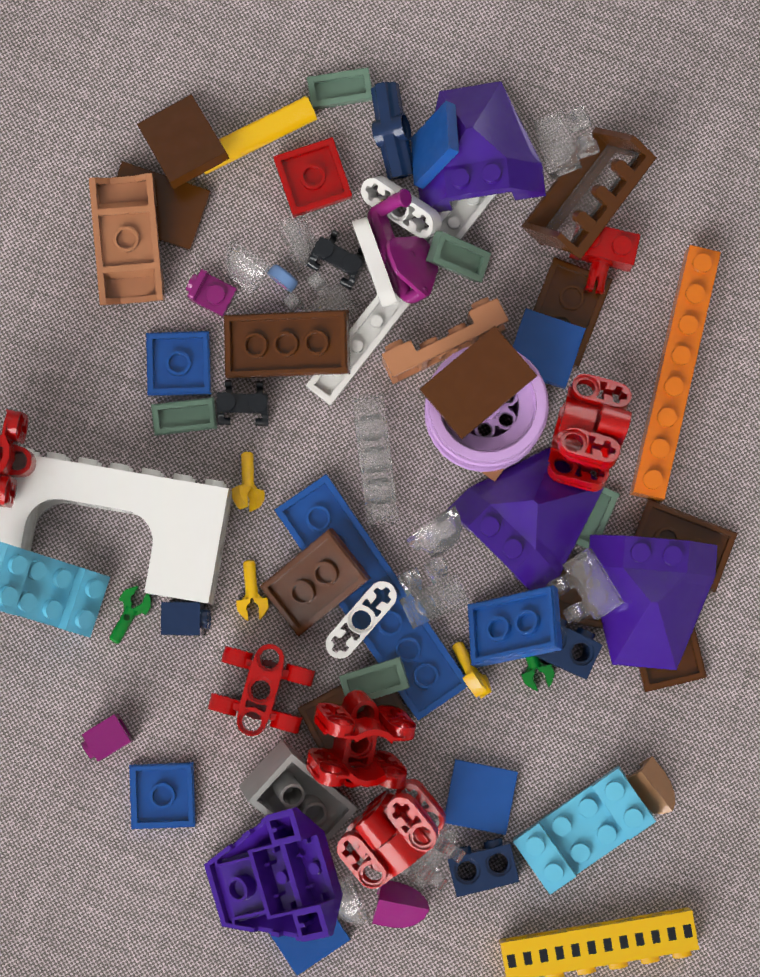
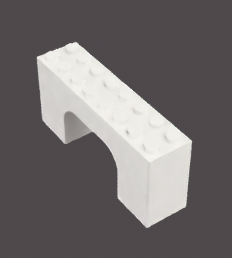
[0,448,232,605]

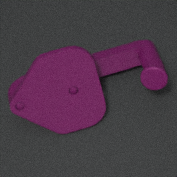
[367,189,439,304]

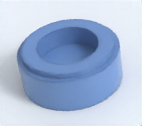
[267,264,298,293]

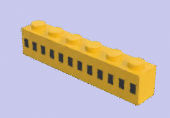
[499,907,699,977]

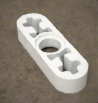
[361,176,442,238]
[352,217,397,308]
[326,581,397,659]

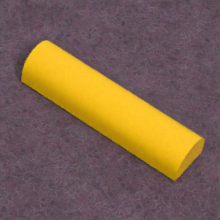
[204,96,317,175]

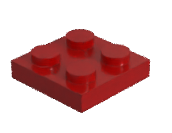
[273,137,353,218]

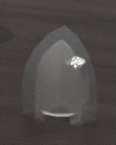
[276,215,316,274]
[225,241,270,295]
[406,506,462,557]
[338,875,371,925]

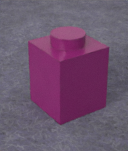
[81,713,135,762]

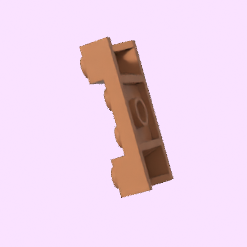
[89,173,165,306]
[382,297,509,385]

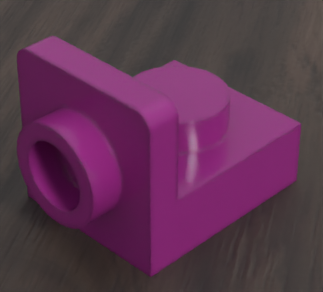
[186,269,238,318]

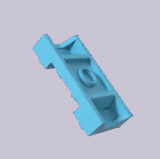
[0,542,110,637]
[513,765,656,895]

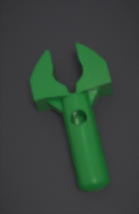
[109,586,152,644]
[521,656,555,691]

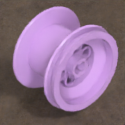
[425,346,549,472]

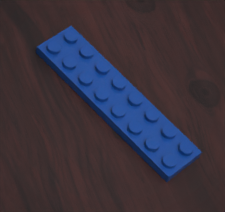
[274,474,468,720]

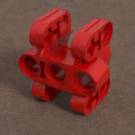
[547,373,632,492]
[0,409,36,508]
[207,644,316,736]
[306,690,416,789]
[337,779,446,889]

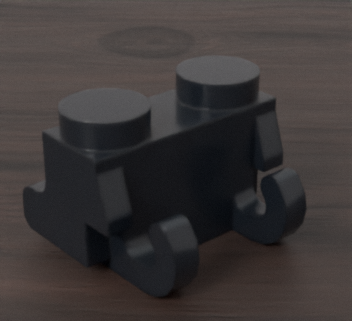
[306,230,366,291]
[216,380,269,427]

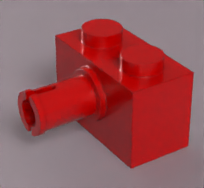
[569,225,641,294]

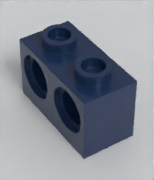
[161,602,211,636]
[536,618,602,680]
[447,838,520,897]

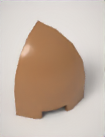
[626,756,675,814]

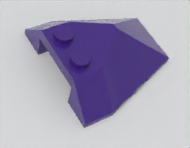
[418,81,546,212]
[447,447,604,591]
[587,535,718,670]
[204,807,343,942]

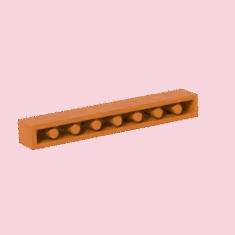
[629,245,721,502]

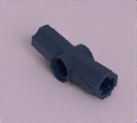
[371,82,413,180]

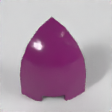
[372,880,430,928]

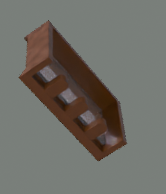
[521,127,657,259]

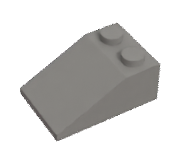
[239,739,358,842]

